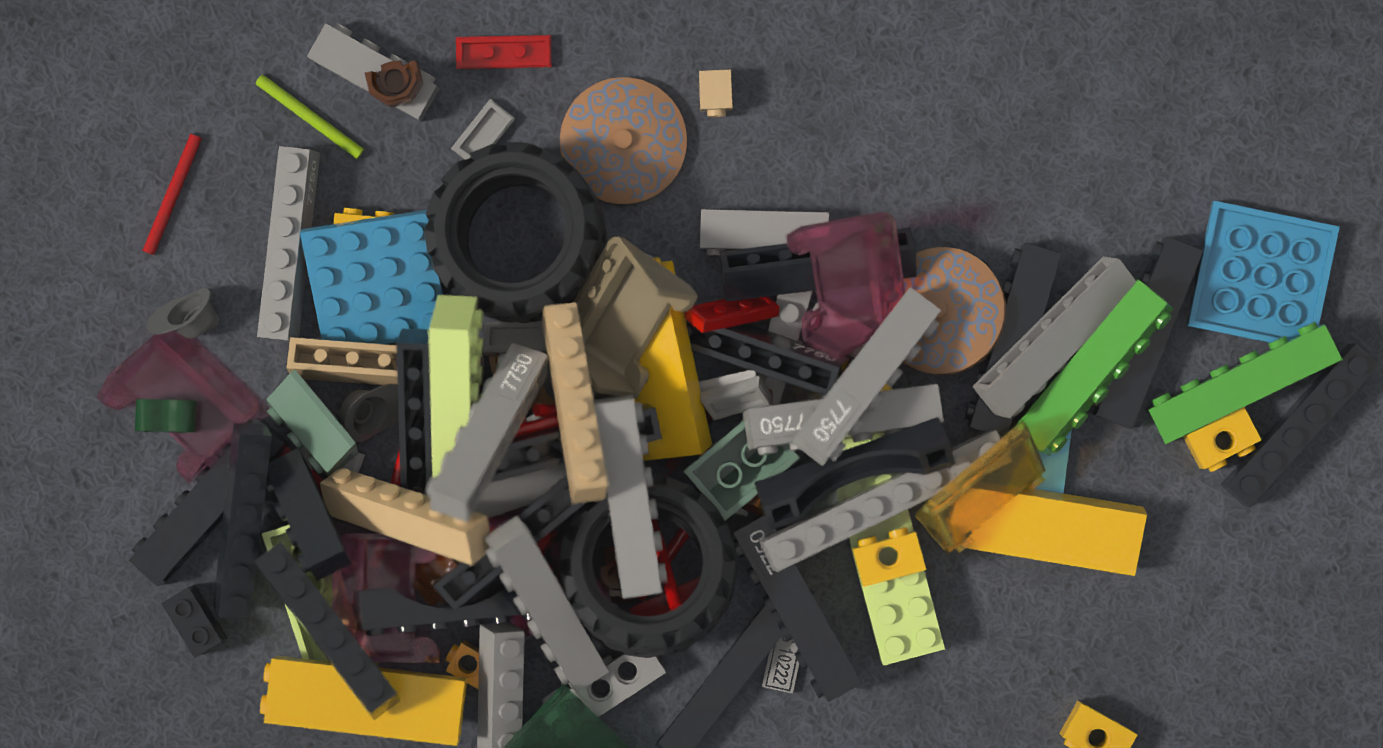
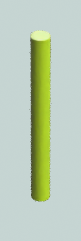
[255,74,365,159]

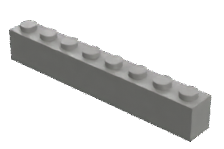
[759,430,1010,572]

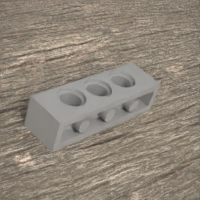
[538,652,667,743]

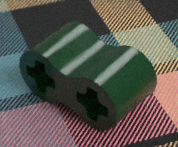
[135,399,197,433]

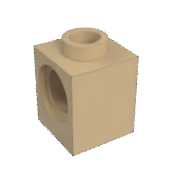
[699,70,732,117]

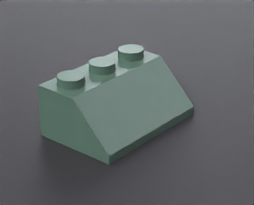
[266,370,358,477]
[684,420,799,521]

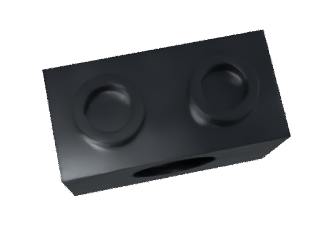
[161,585,228,658]

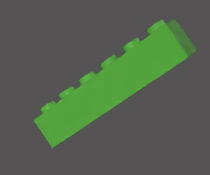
[1014,279,1174,456]
[1148,321,1342,444]

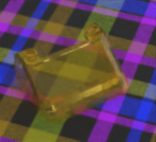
[915,421,1046,554]

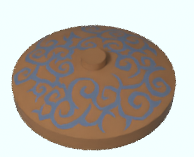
[560,77,687,205]
[878,247,1006,375]

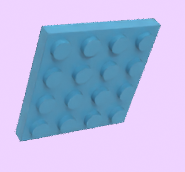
[1186,201,1340,343]
[300,210,444,344]

